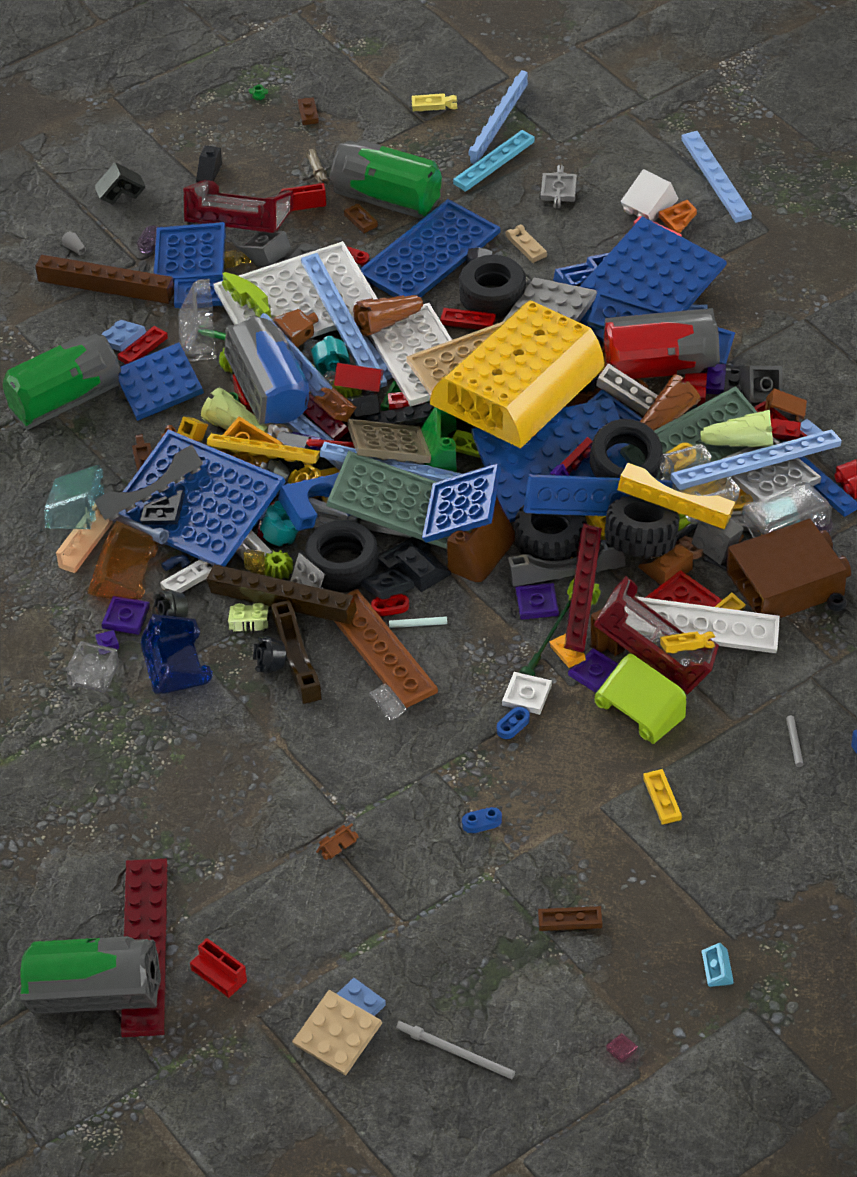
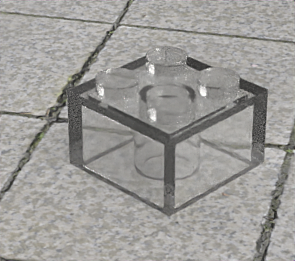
[66,641,119,693]

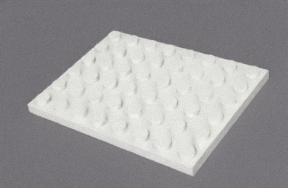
[213,241,378,338]

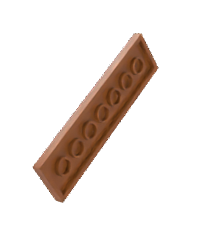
[334,589,438,709]

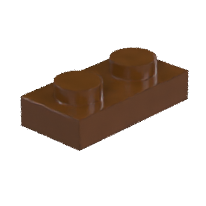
[297,97,319,125]
[344,204,378,233]

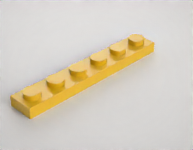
[207,433,320,465]

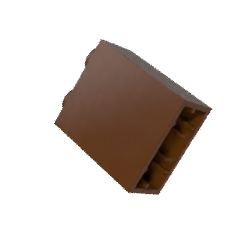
[727,518,851,618]

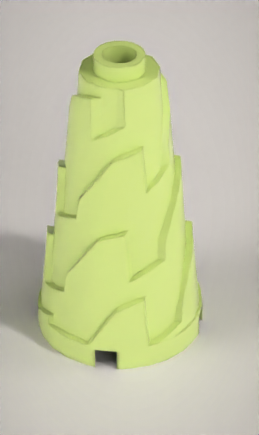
[201,388,268,433]
[700,410,773,448]

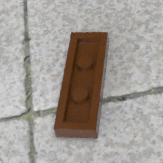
[538,906,602,931]

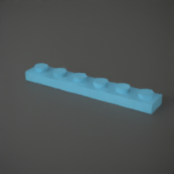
[453,130,535,192]

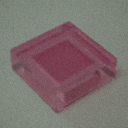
[606,1033,637,1063]

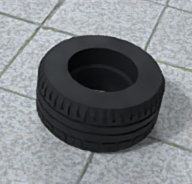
[459,255,526,318]

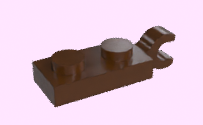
[132,434,152,472]

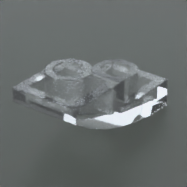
[369,683,407,721]

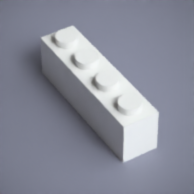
[596,364,658,416]

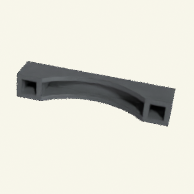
[94,444,203,521]
[508,540,625,587]

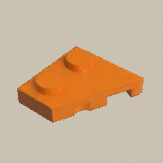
[658,200,697,234]

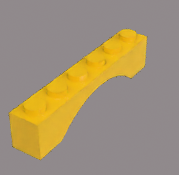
[617,463,735,529]

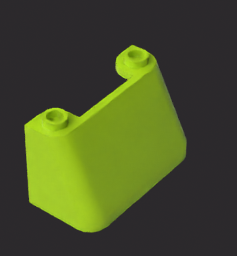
[595,654,686,744]

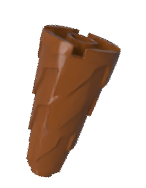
[353,295,423,336]
[640,374,701,431]

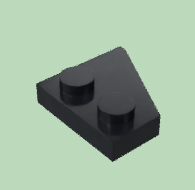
[140,490,185,525]

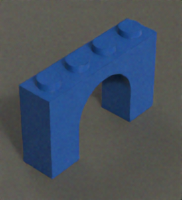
[278,473,352,531]

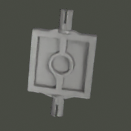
[541,165,577,209]

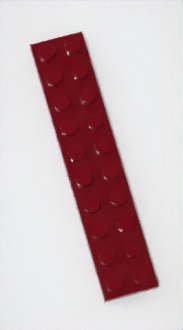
[121,858,168,1037]

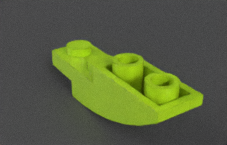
[222,272,271,318]

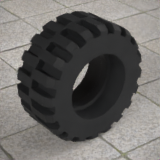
[604,495,680,558]
[515,505,587,561]

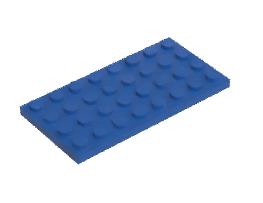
[360,199,500,297]

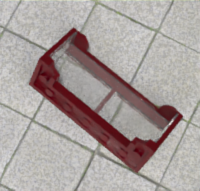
[183,180,293,233]
[594,576,719,695]

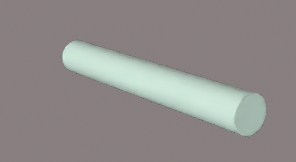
[389,617,447,628]

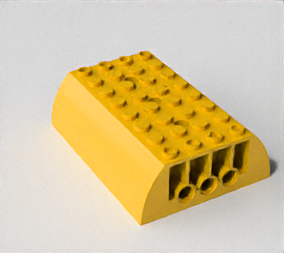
[430,300,604,448]

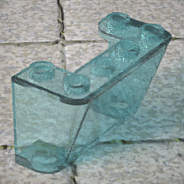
[44,464,104,529]

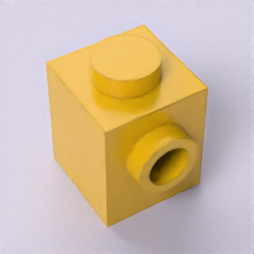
[177,416,208,442]

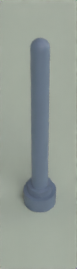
[100,512,169,544]

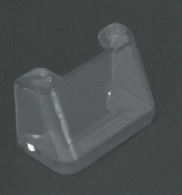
[178,279,217,361]
[741,481,832,538]

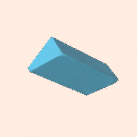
[702,943,734,987]

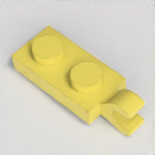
[412,94,457,111]

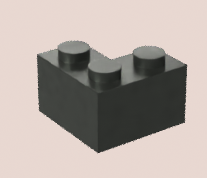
[94,162,146,205]

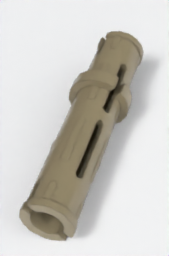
[306,149,329,187]

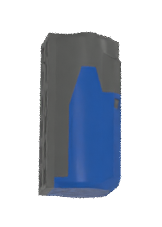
[224,315,309,425]

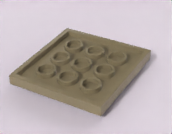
[347,419,431,464]

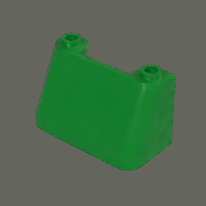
[421,407,457,472]

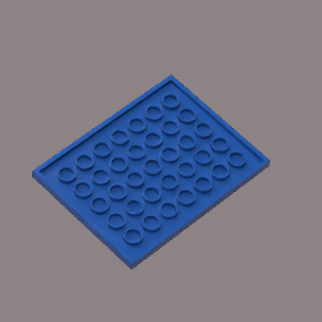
[579,216,727,342]
[471,397,629,522]
[112,429,286,567]

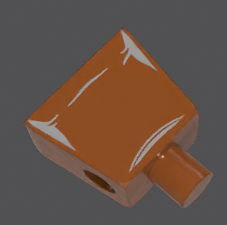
[273,309,319,347]

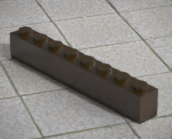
[207,564,357,625]

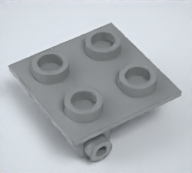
[291,553,324,589]

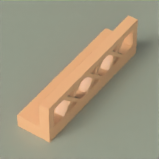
[56,502,113,573]

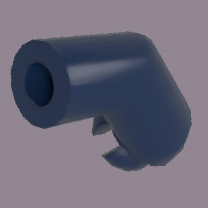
[161,555,191,571]

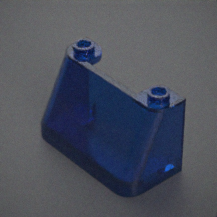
[141,614,213,694]

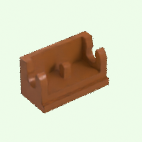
[313,387,356,422]
[765,388,807,422]

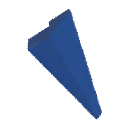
[553,253,609,286]

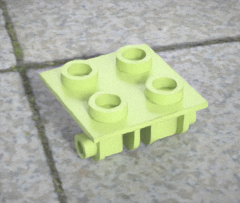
[228,603,269,632]

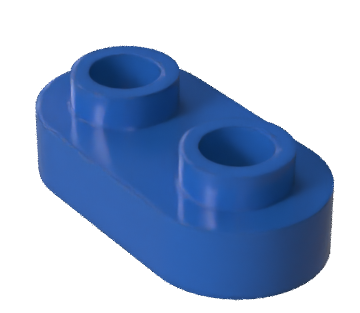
[497,707,530,739]
[462,807,502,833]

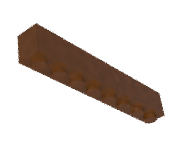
[35,255,174,304]

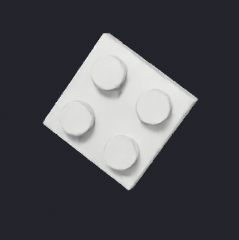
[502,672,552,714]

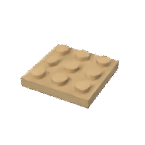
[292,990,382,1076]

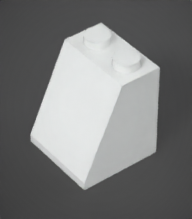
[620,169,678,222]

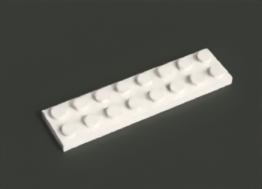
[625,596,780,653]

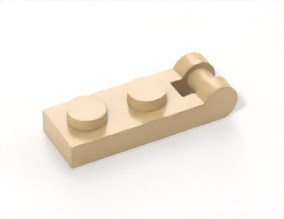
[505,224,547,263]

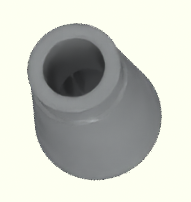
[62,231,86,255]

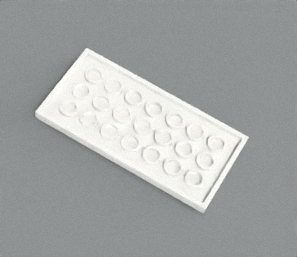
[369,303,452,406]

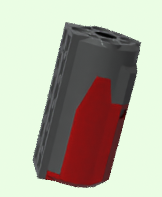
[603,308,720,379]

